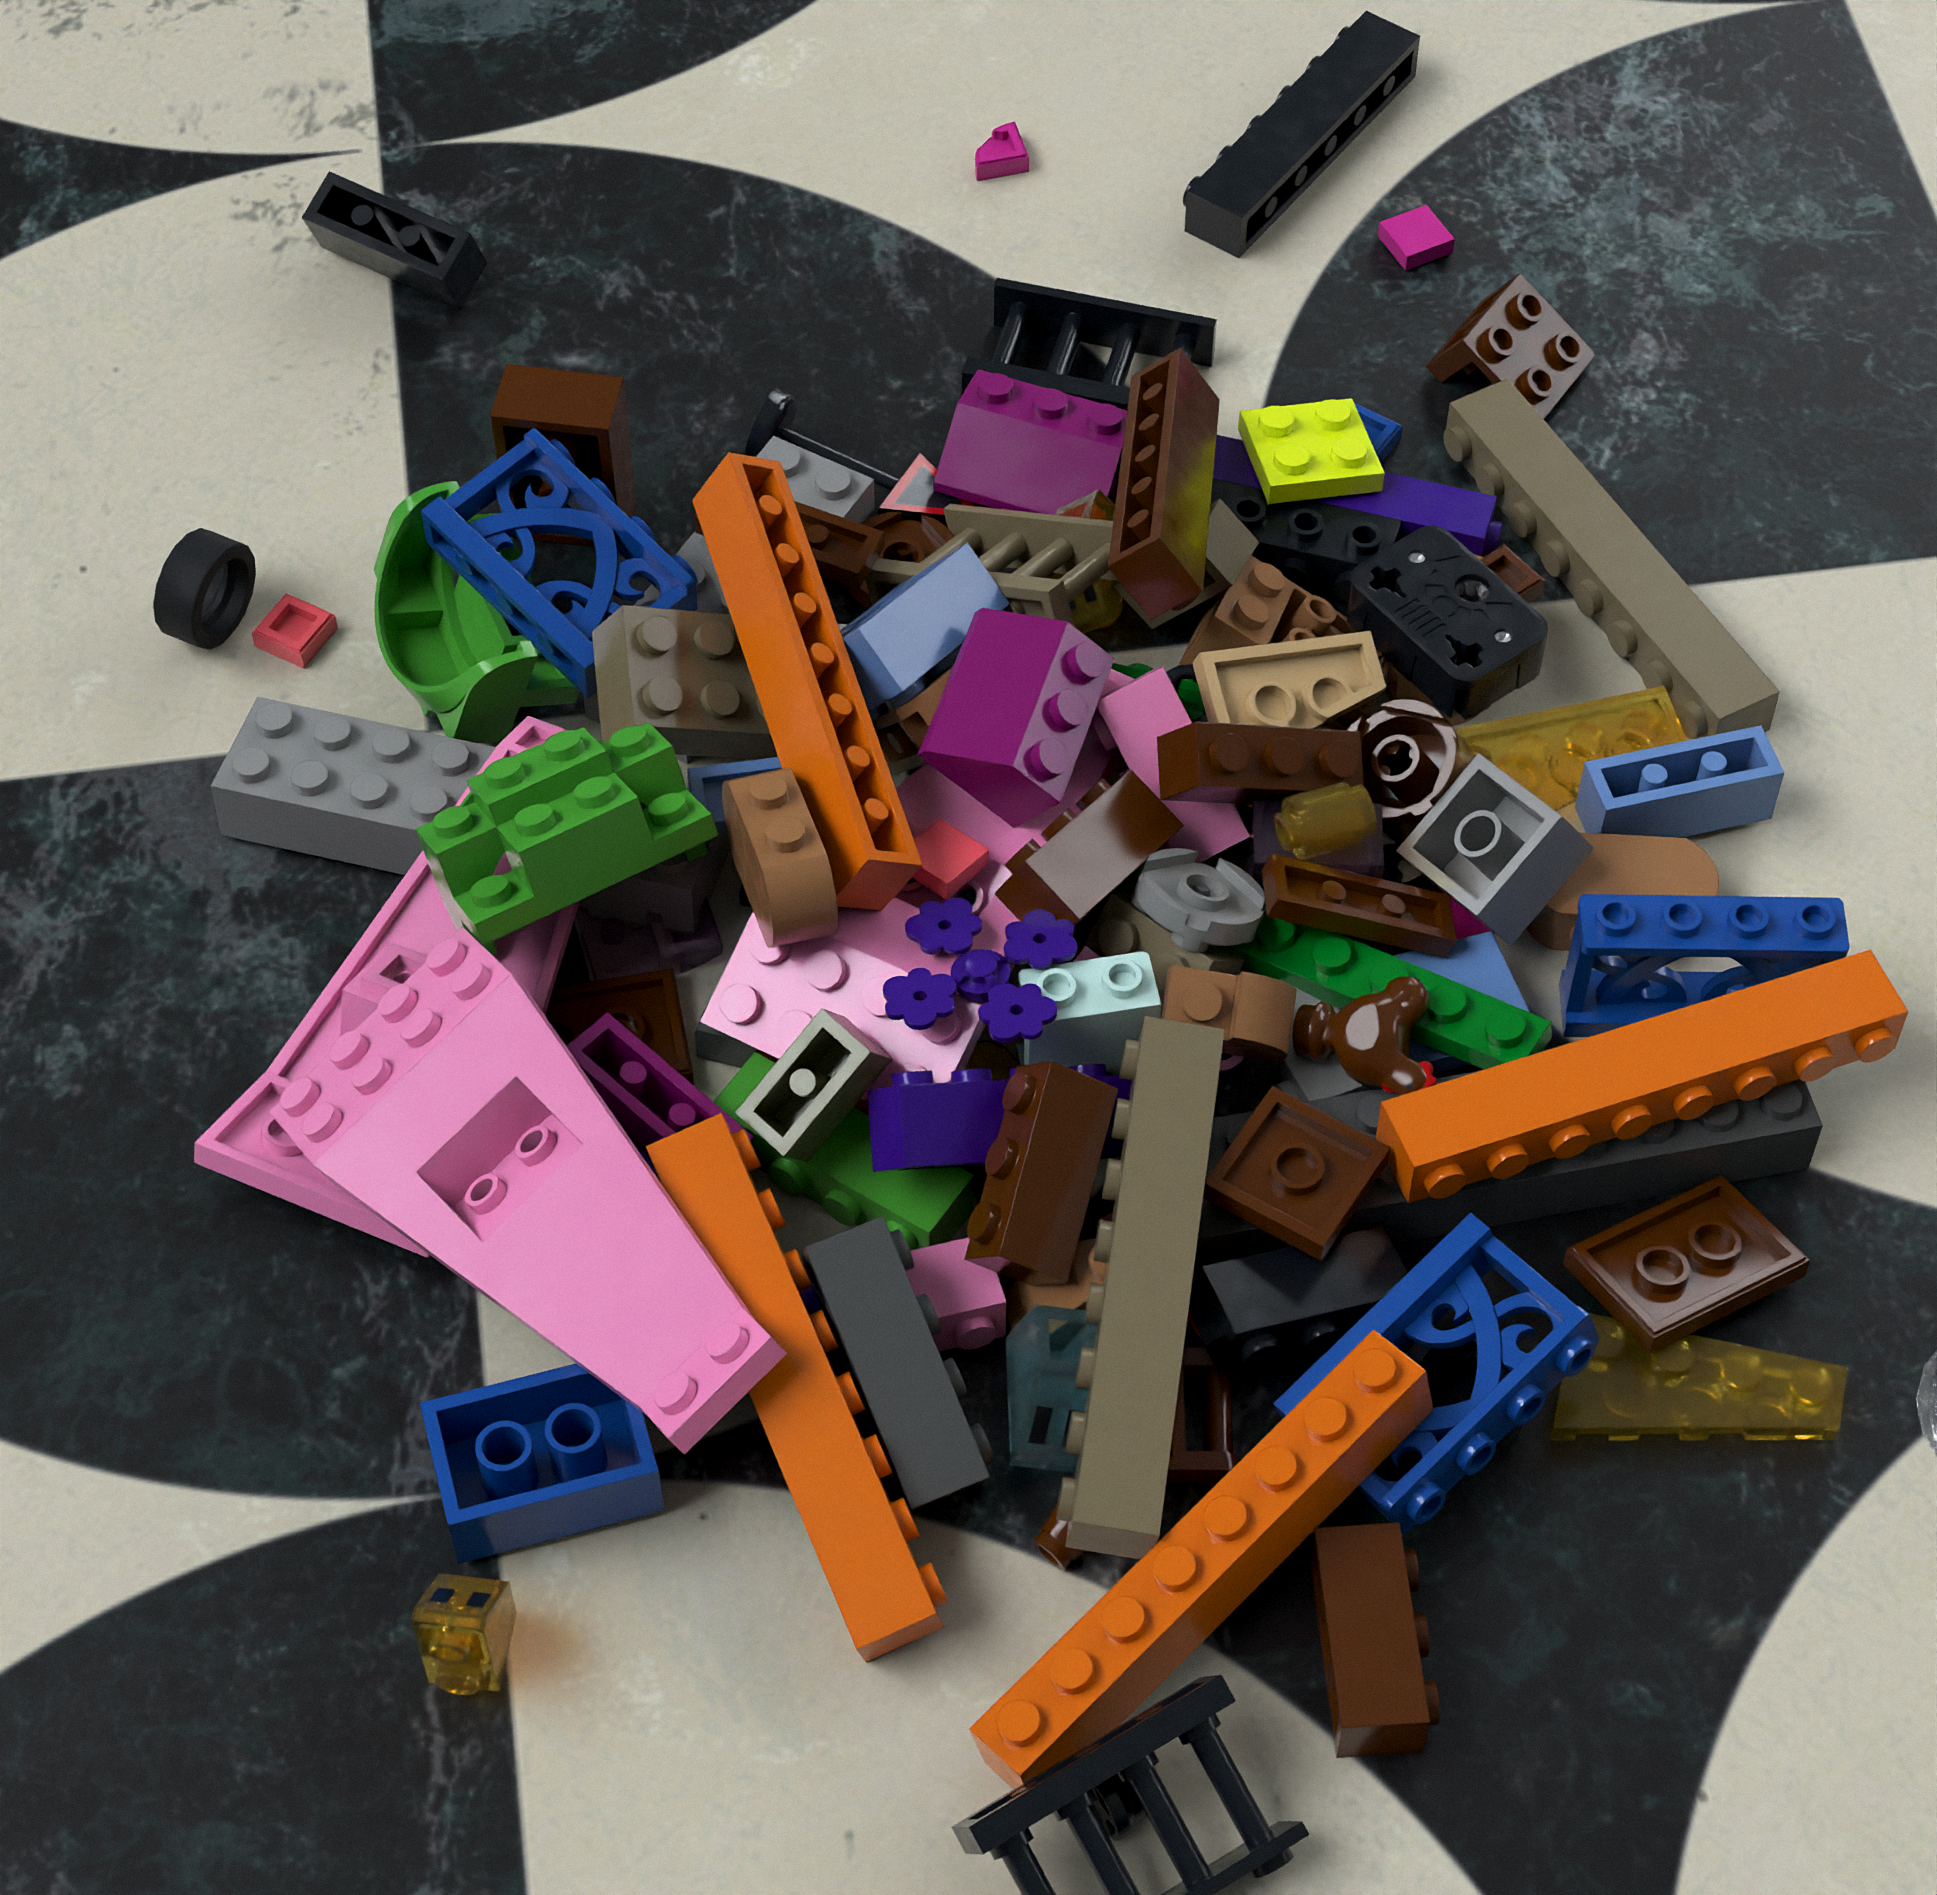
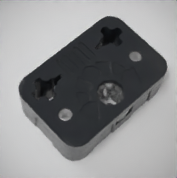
[1347,526,1548,720]

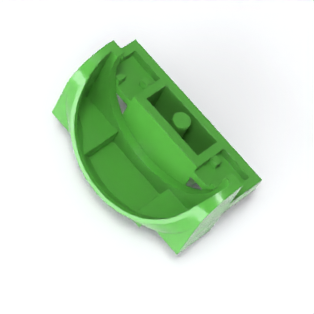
[373,481,580,743]
[415,722,719,954]

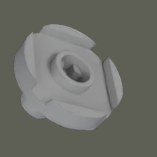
[1131,848,1265,953]

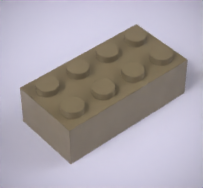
[592,605,847,760]

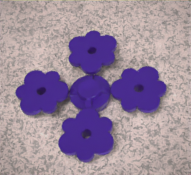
[883,898,1077,1043]

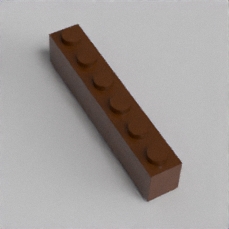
[1108,348,1220,620]

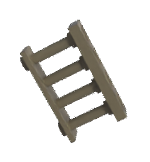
[865,504,1119,627]

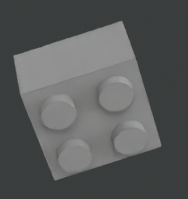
[1396,753,1594,946]

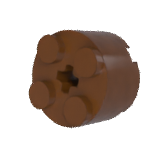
[1347,699,1476,843]

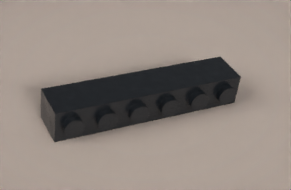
[1183,11,1420,258]

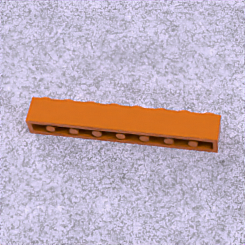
[692,452,923,911]
[1375,949,1909,1203]
[646,1113,949,1663]
[969,1329,1433,1789]

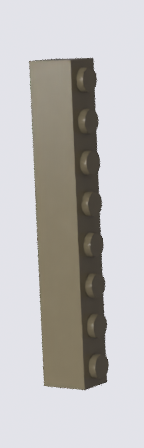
[1443,378,1780,739]
[1056,1016,1225,1560]

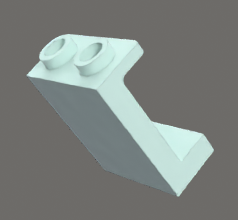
[1016,951,1161,1076]

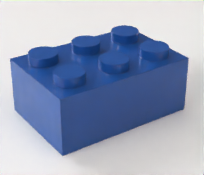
[419,1363,664,1564]

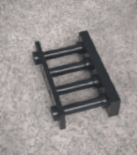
[962,278,1217,410]
[951,1675,1309,1895]

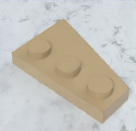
[1192,631,1387,729]

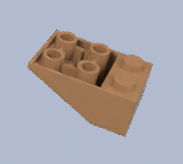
[1179,555,1390,720]

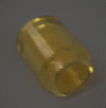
[1274,782,1376,860]

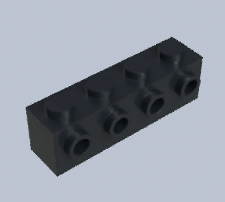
[1211,479,1402,604]

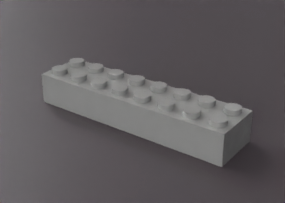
[211,697,730,938]

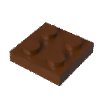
[1203,1086,1391,1261]

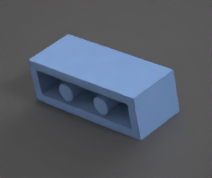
[1575,725,1784,838]

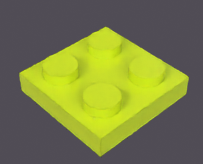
[1238,398,1385,504]

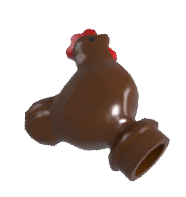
[1292,976,1437,1096]

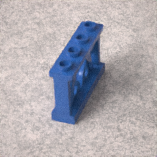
[421,428,698,699]
[1559,894,1850,1037]
[1273,1213,1600,1534]

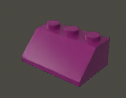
[933,369,1127,520]
[918,608,1115,828]

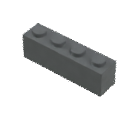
[801,1216,994,1513]

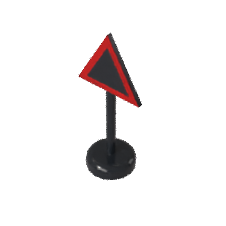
[744,388,974,521]

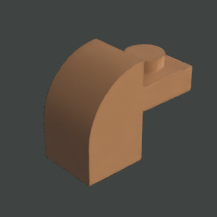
[1161,964,1297,1063]

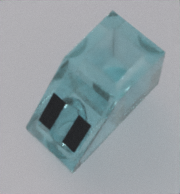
[1006,1304,1097,1473]

